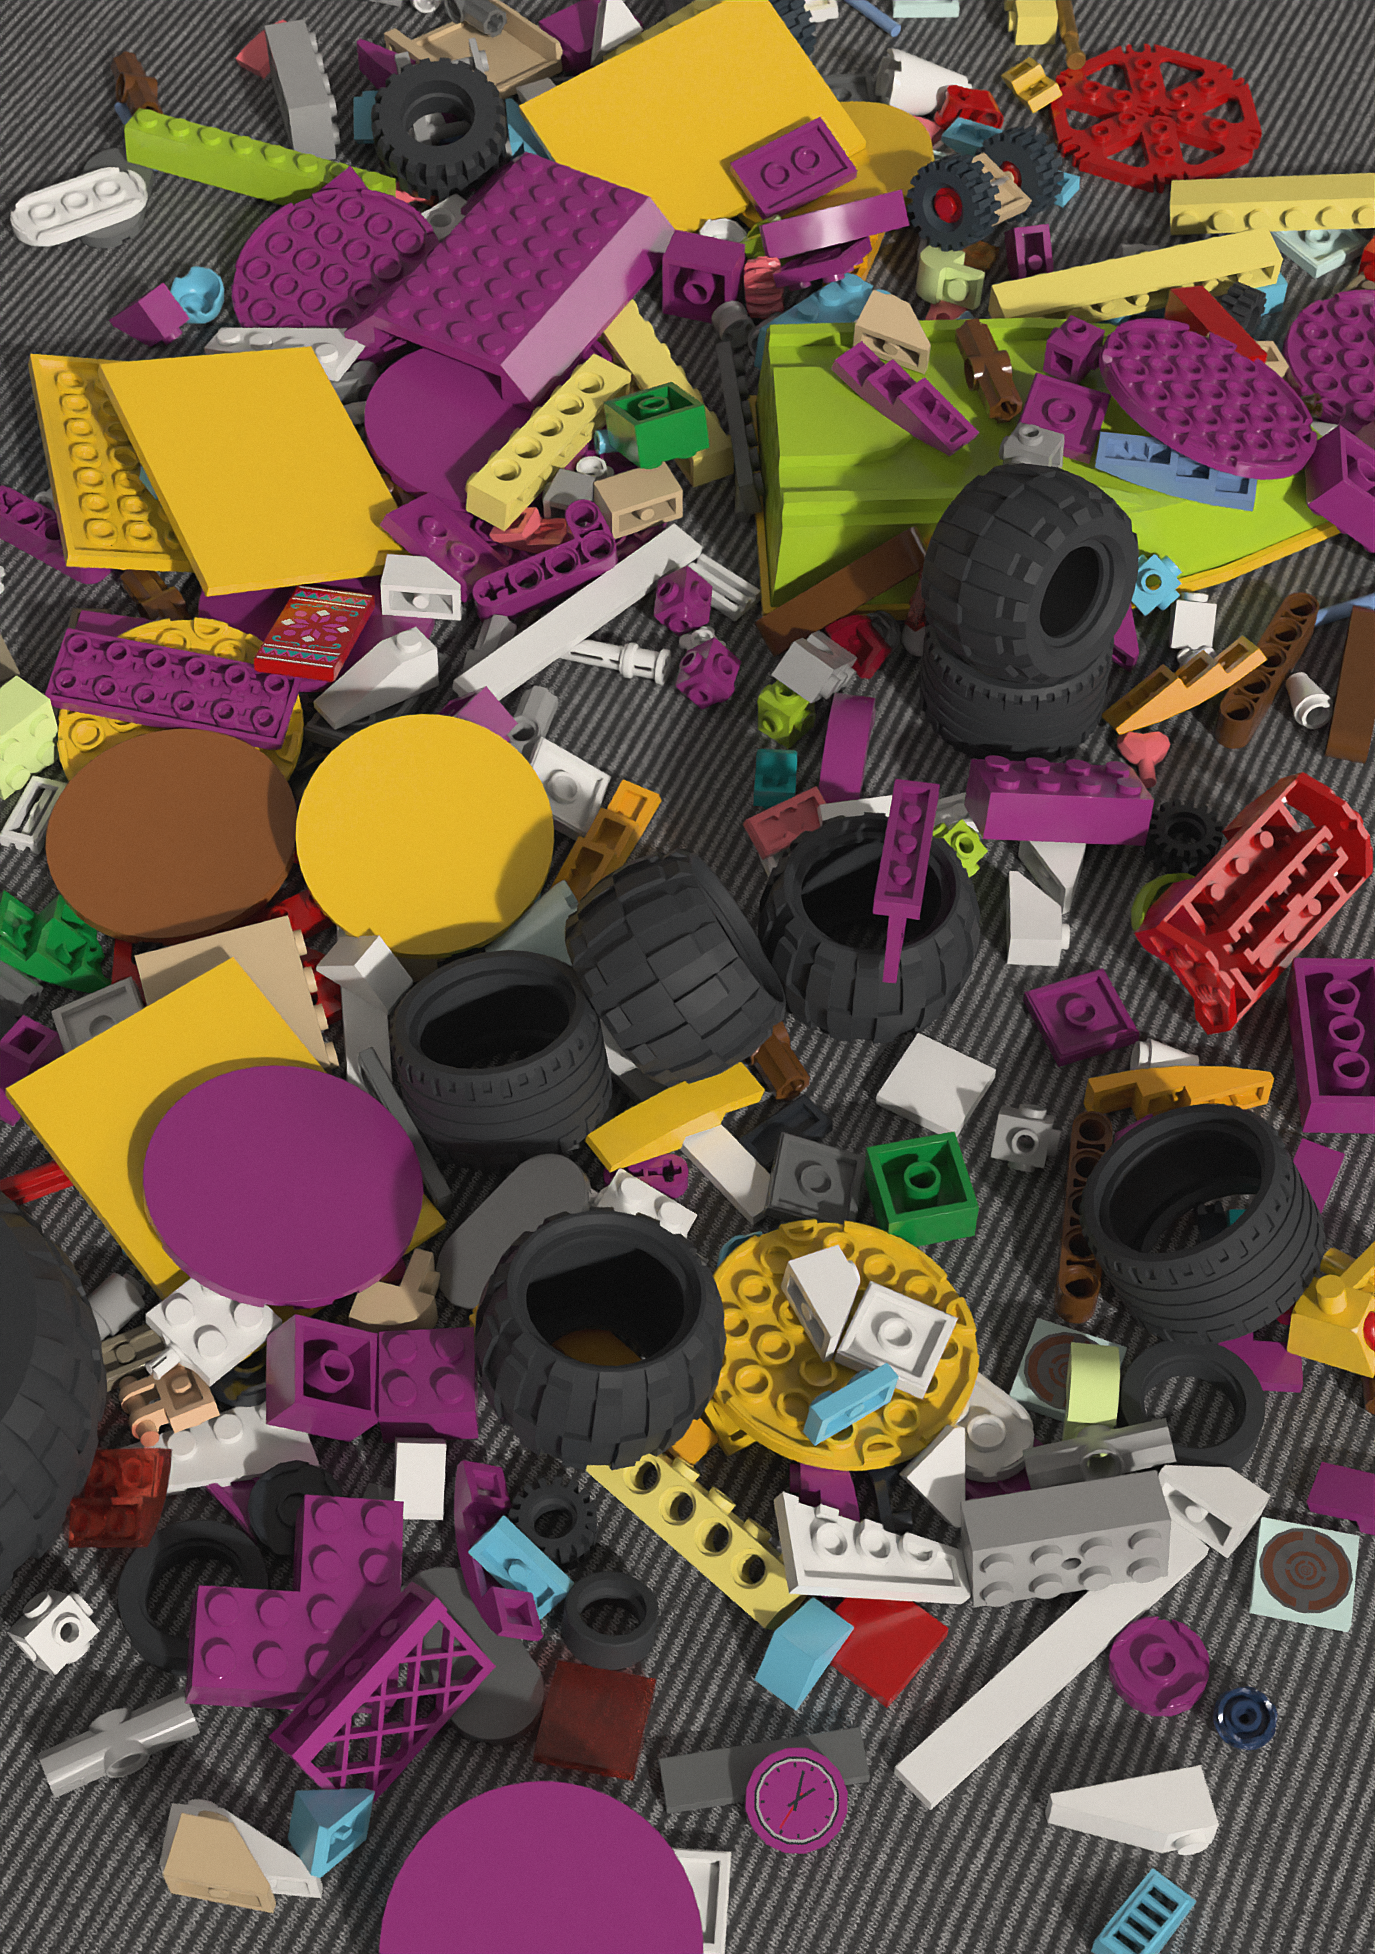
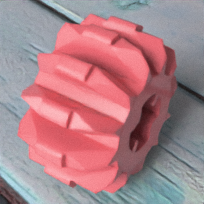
[744,256,784,320]

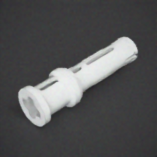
[559,639,671,685]

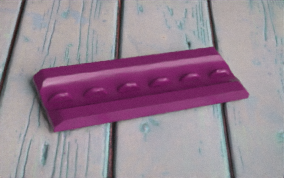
[45,628,303,750]

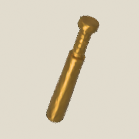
[1055,0,1086,70]

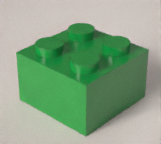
[603,382,710,469]
[864,1131,979,1247]

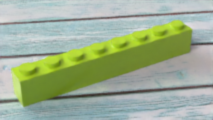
[124,108,396,206]

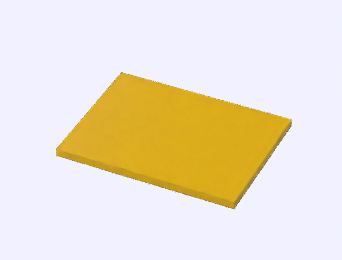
[519,0,866,234]
[97,346,413,597]
[6,957,447,1364]

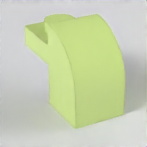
[915,245,985,310]
[1062,1342,1120,1458]

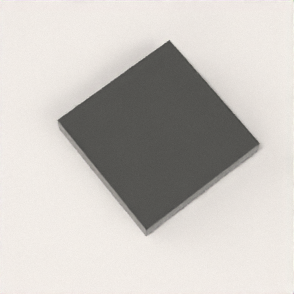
[763,1132,865,1224]

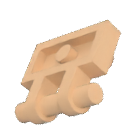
[119,1363,220,1447]

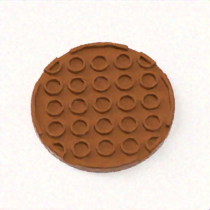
[46,729,298,946]

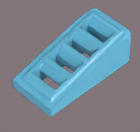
[1091,1868,1196,1954]

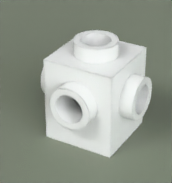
[7,1589,99,1675]

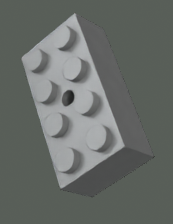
[264,19,340,160]
[960,1470,1171,1608]

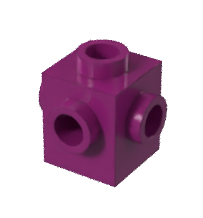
[1043,315,1105,385]
[654,565,713,637]
[675,637,741,710]

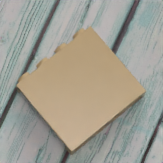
[384,0,562,100]
[135,915,339,1076]

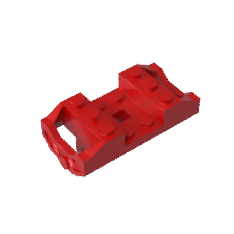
[1134,772,1373,1035]

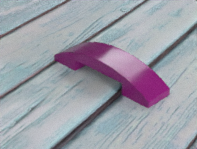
[454,1460,543,1642]

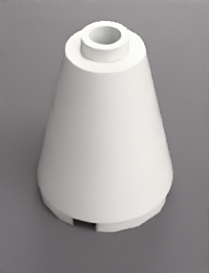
[875,48,972,116]

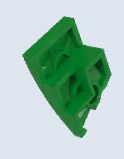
[0,890,112,993]

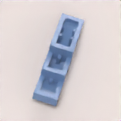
[1095,432,1257,511]

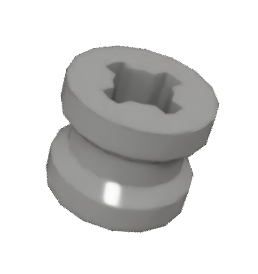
[712,301,755,348]

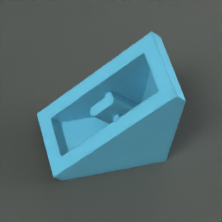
[755,1597,855,1711]
[288,1788,375,1878]

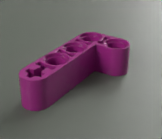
[0,486,114,584]
[472,499,618,622]

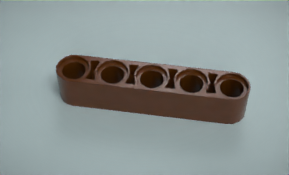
[754,525,928,657]
[1214,592,1320,749]
[1324,605,1375,764]
[1054,1111,1113,1324]

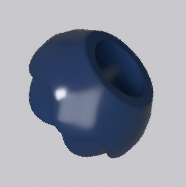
[1213,1686,1277,1751]

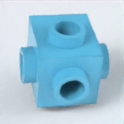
[1131,554,1182,616]

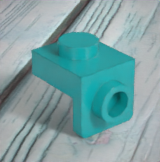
[753,749,797,810]

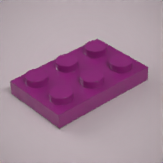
[730,117,857,220]
[773,236,872,291]
[380,492,511,603]

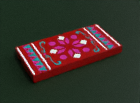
[254,585,375,682]

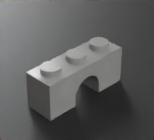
[772,631,857,704]

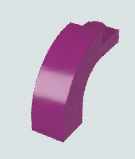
[819,693,876,804]

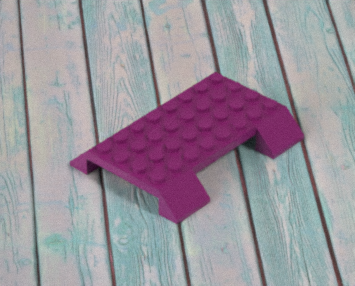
[344,152,675,411]

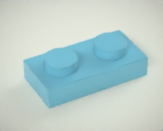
[803,1363,899,1446]
[468,1515,575,1621]

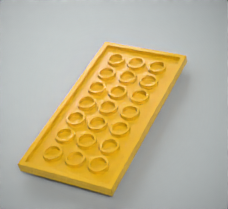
[28,354,194,573]

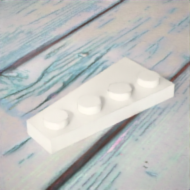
[205,328,365,381]
[774,1492,971,1604]

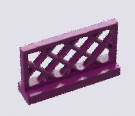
[873,779,940,984]
[269,1581,496,1805]

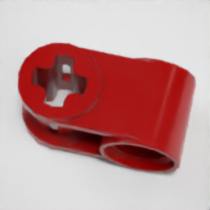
[934,85,1004,130]

